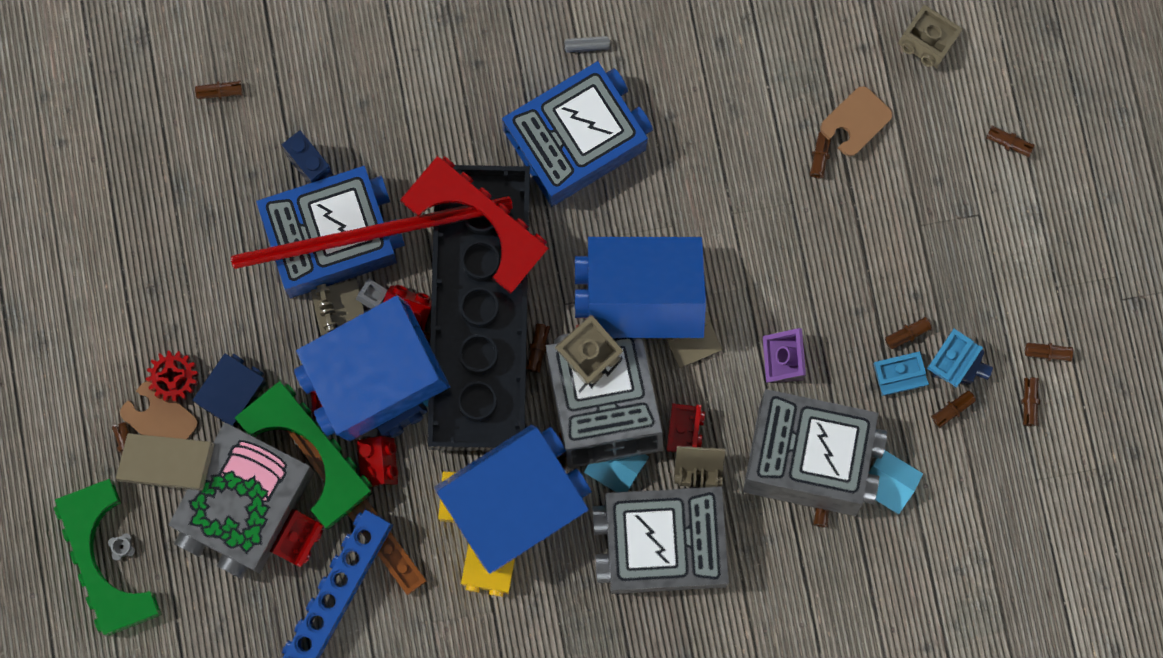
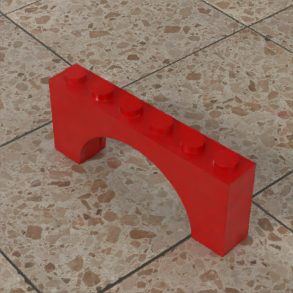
[400,155,549,294]

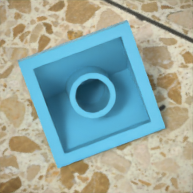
[868,450,923,514]
[584,454,649,493]

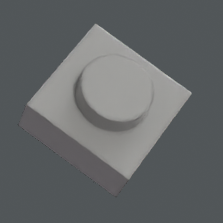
[356,278,387,309]

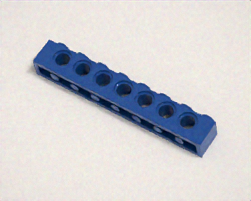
[282,510,393,658]

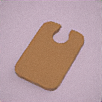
[820,86,892,157]
[120,381,198,439]

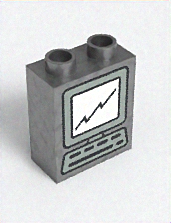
[546,333,663,468]
[743,389,887,516]
[593,487,729,594]

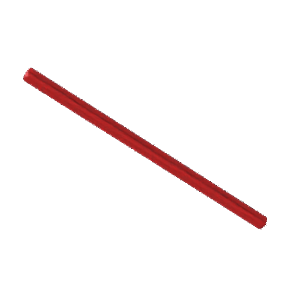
[231,196,513,269]

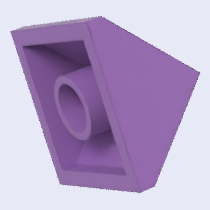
[763,328,806,383]

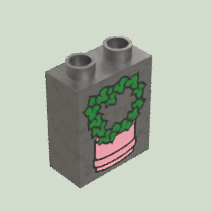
[168,422,314,579]

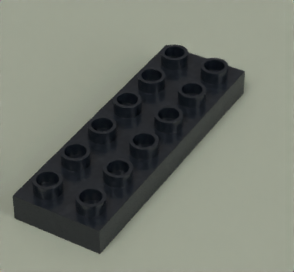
[428,165,530,451]

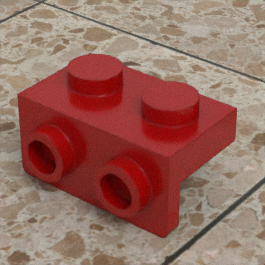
[383,285,432,332]
[666,403,705,452]
[357,436,399,487]
[270,509,323,567]

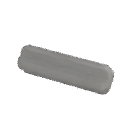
[564,36,610,53]

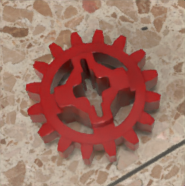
[146,350,199,403]

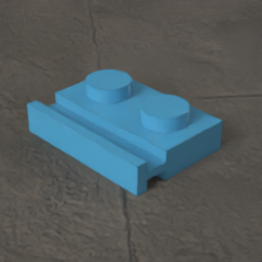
[927,329,983,388]
[873,351,929,396]

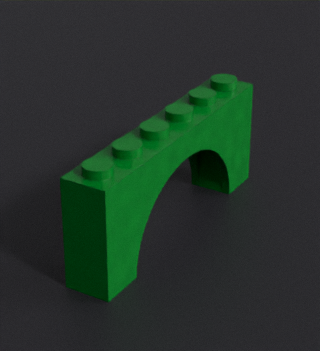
[234,381,373,530]
[54,479,162,636]

